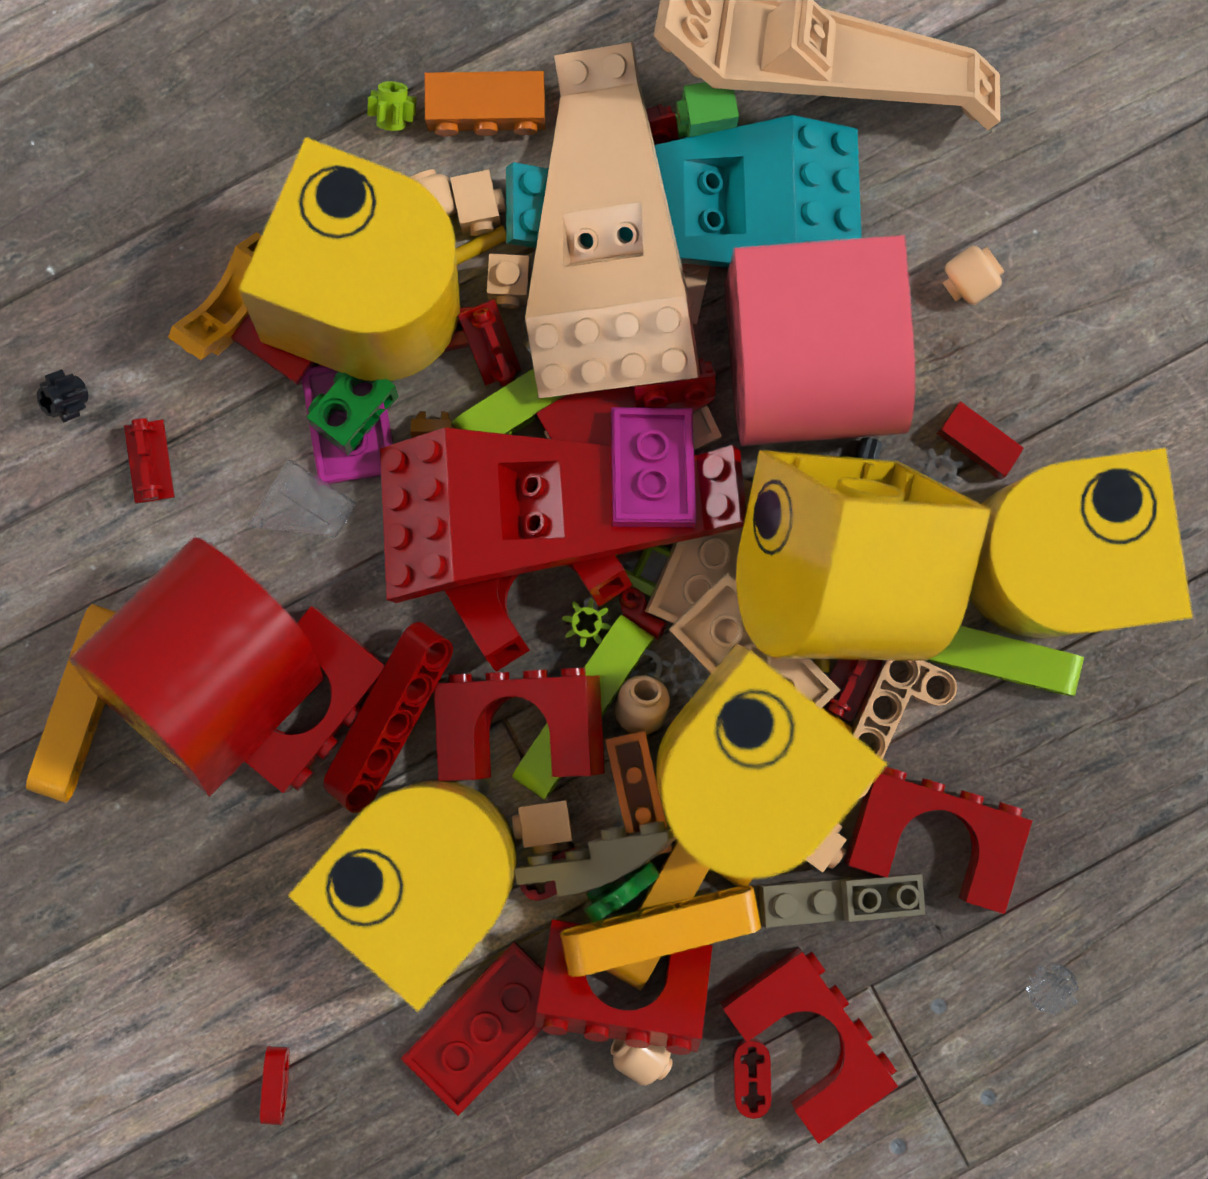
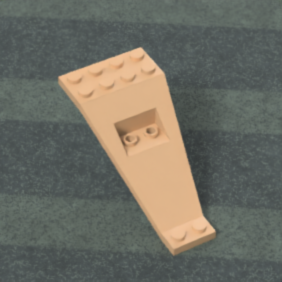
[654,0,1000,131]
[525,42,700,398]

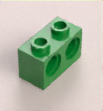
[307,372,399,456]

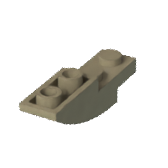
[515,821,677,897]
[758,874,925,928]

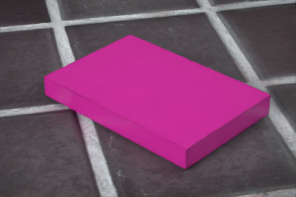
[302,365,393,486]
[611,407,696,527]

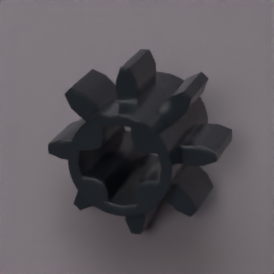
[37,369,88,422]

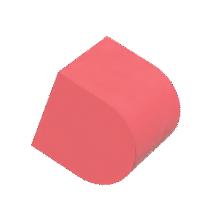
[724,235,915,446]

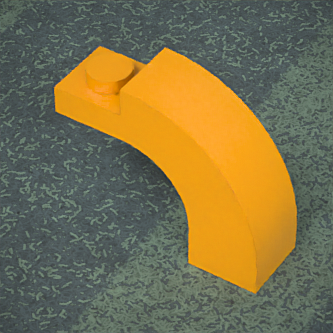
[168,232,262,360]

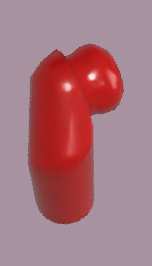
[620,587,667,640]

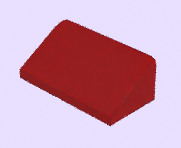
[936,401,1024,480]

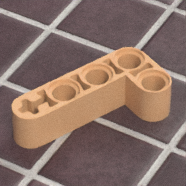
[851,660,957,799]

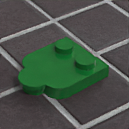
[583,860,660,923]

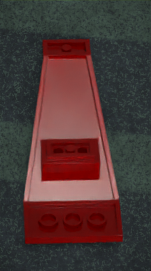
[380,427,747,604]

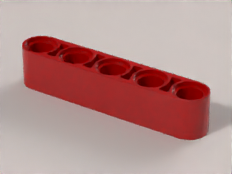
[323,622,453,813]

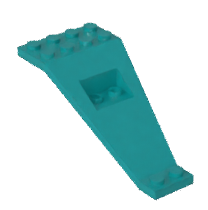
[506,115,862,268]

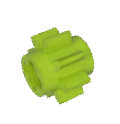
[367,81,417,131]
[562,598,612,648]

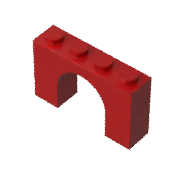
[444,520,633,672]
[244,606,386,793]
[434,668,605,781]
[844,766,1033,914]
[535,919,713,1055]
[721,947,898,1144]

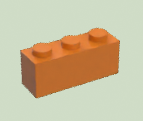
[424,71,546,137]
[605,730,672,854]

